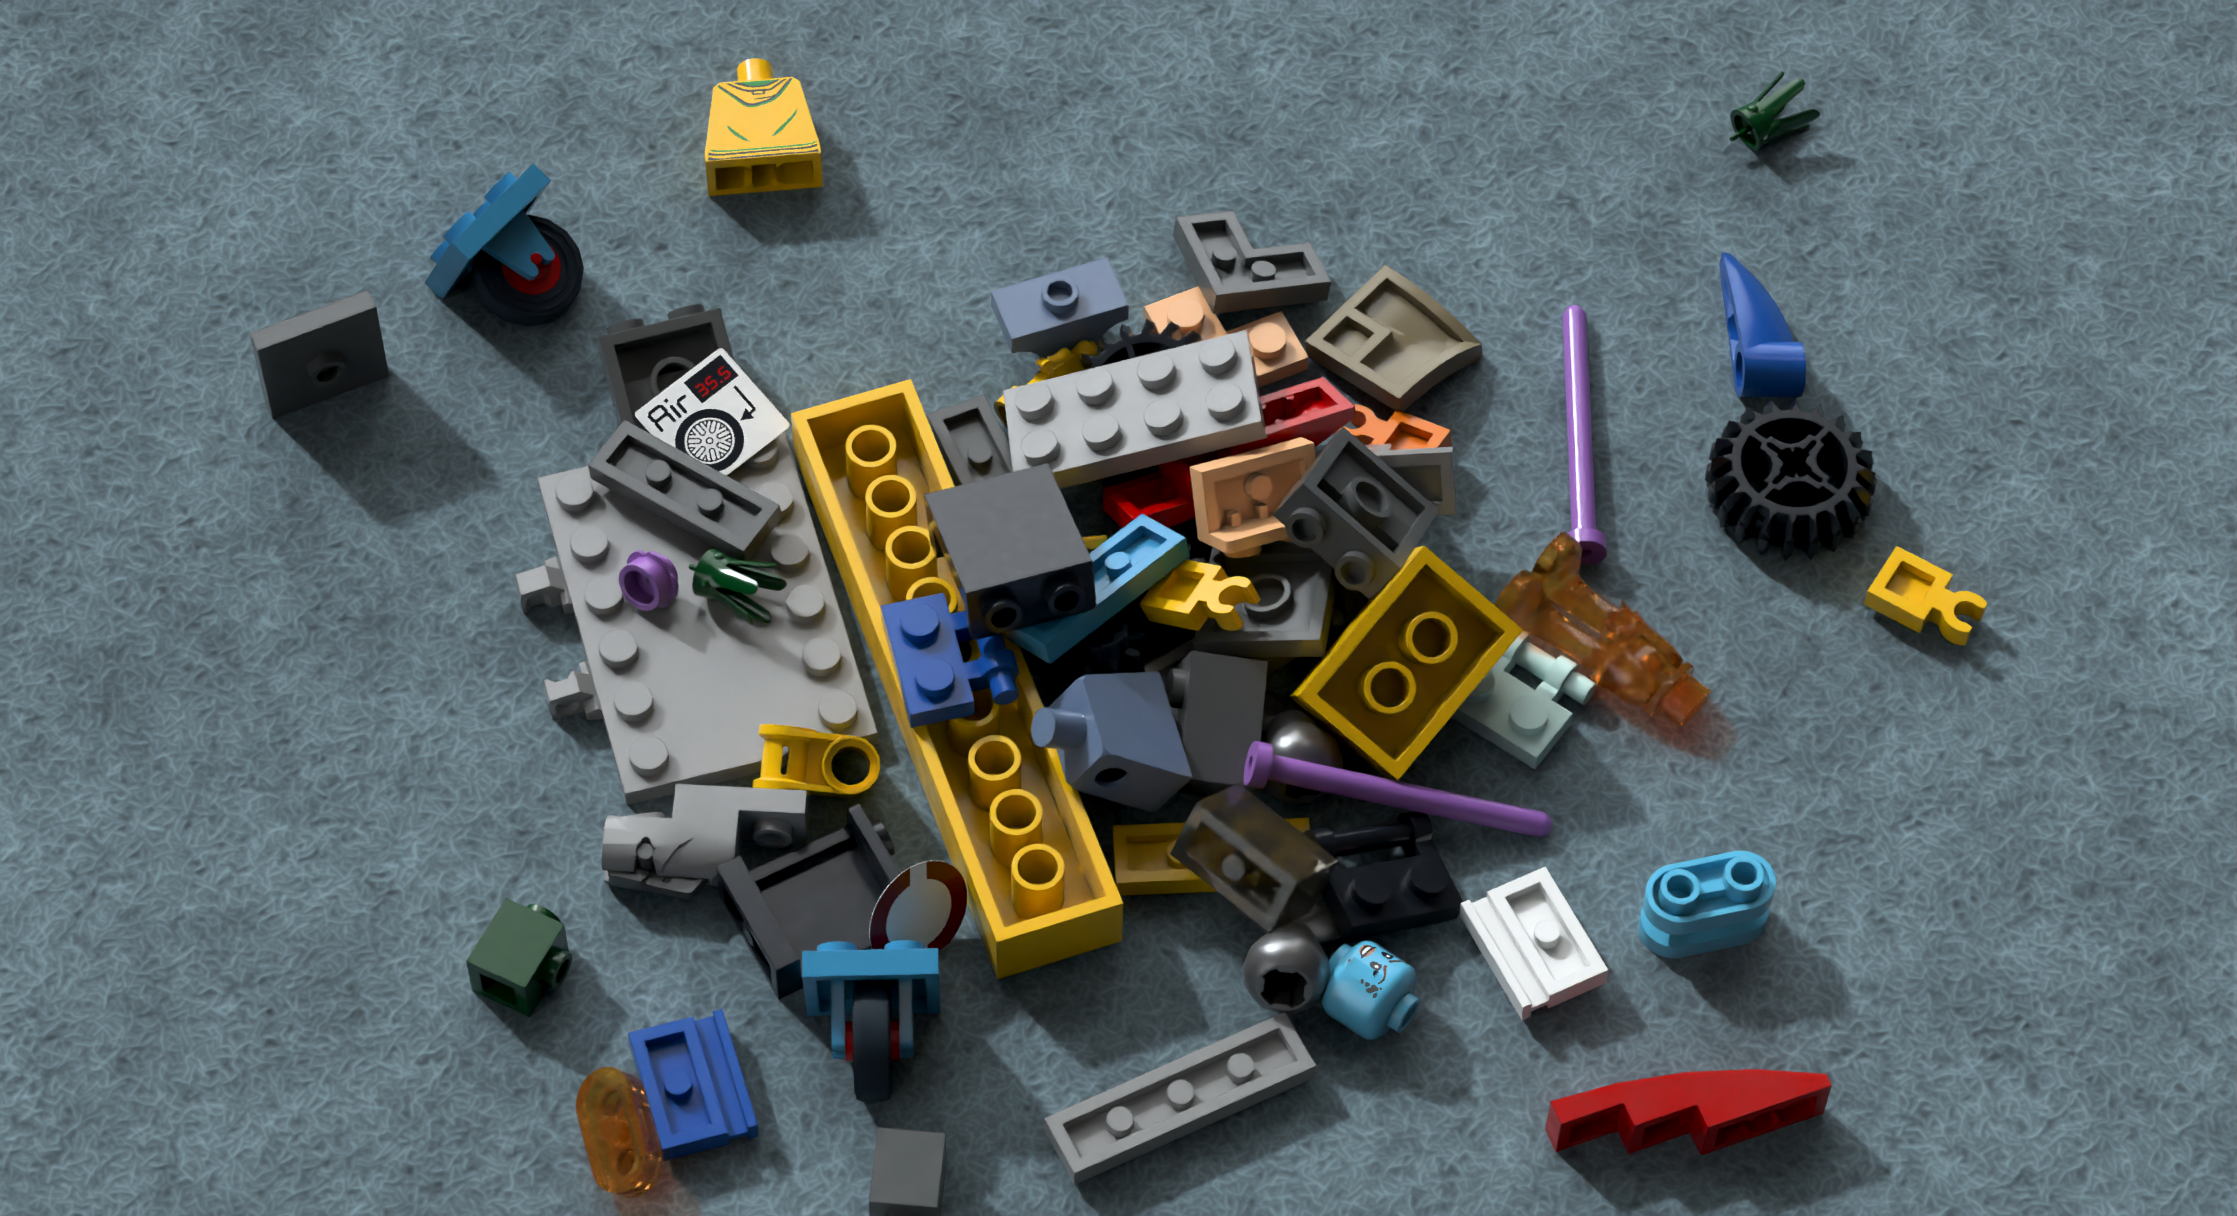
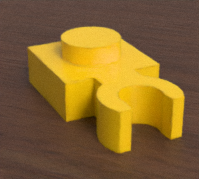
[1864,546,1987,646]
[1139,560,1261,631]

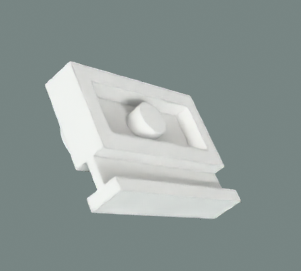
[1460,867,1608,1020]

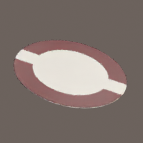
[869,860,967,951]

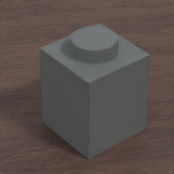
[869,1127,947,1216]

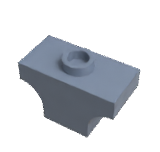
[991,257,1129,368]

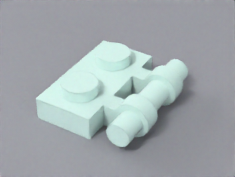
[1451,631,1597,769]

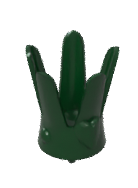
[1729,71,1820,152]
[689,548,787,625]

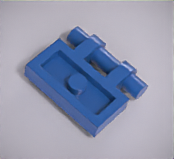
[881,593,1019,728]

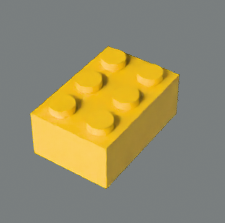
[1289,546,1523,780]

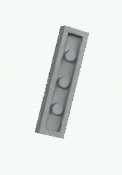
[1044,1012,1316,1185]

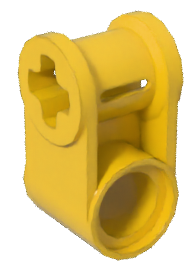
[752,724,880,798]

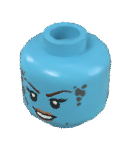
[1322,941,1421,1040]

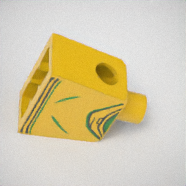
[705,58,823,196]

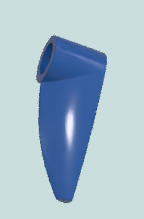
[1719,252,1806,398]

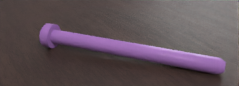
[1562,305,1607,564]
[1244,741,1552,837]

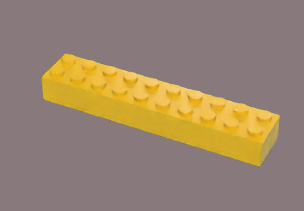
[791,379,1123,980]

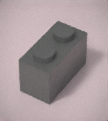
[1165,651,1268,801]

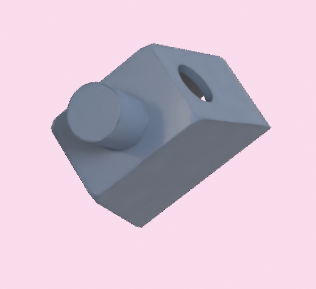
[1031,672,1193,812]

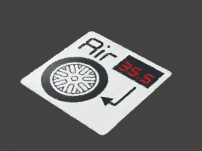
[635,348,790,476]

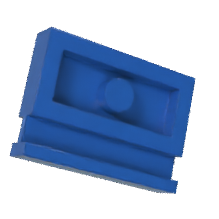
[628,1009,758,1161]

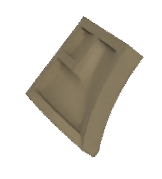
[1305,265,1483,412]

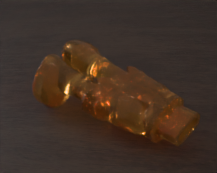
[1494,531,1712,727]

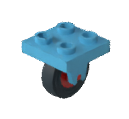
[424,163,584,327]
[802,940,940,1102]

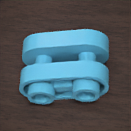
[1638,851,1776,958]

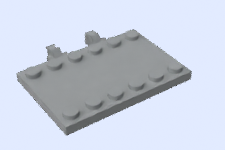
[515,432,878,805]

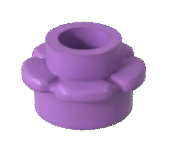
[619,550,679,611]

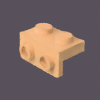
[1190,437,1316,558]

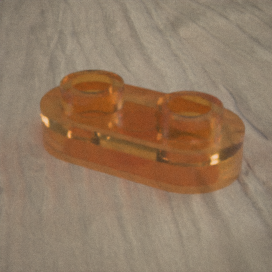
[576,1067,663,1198]

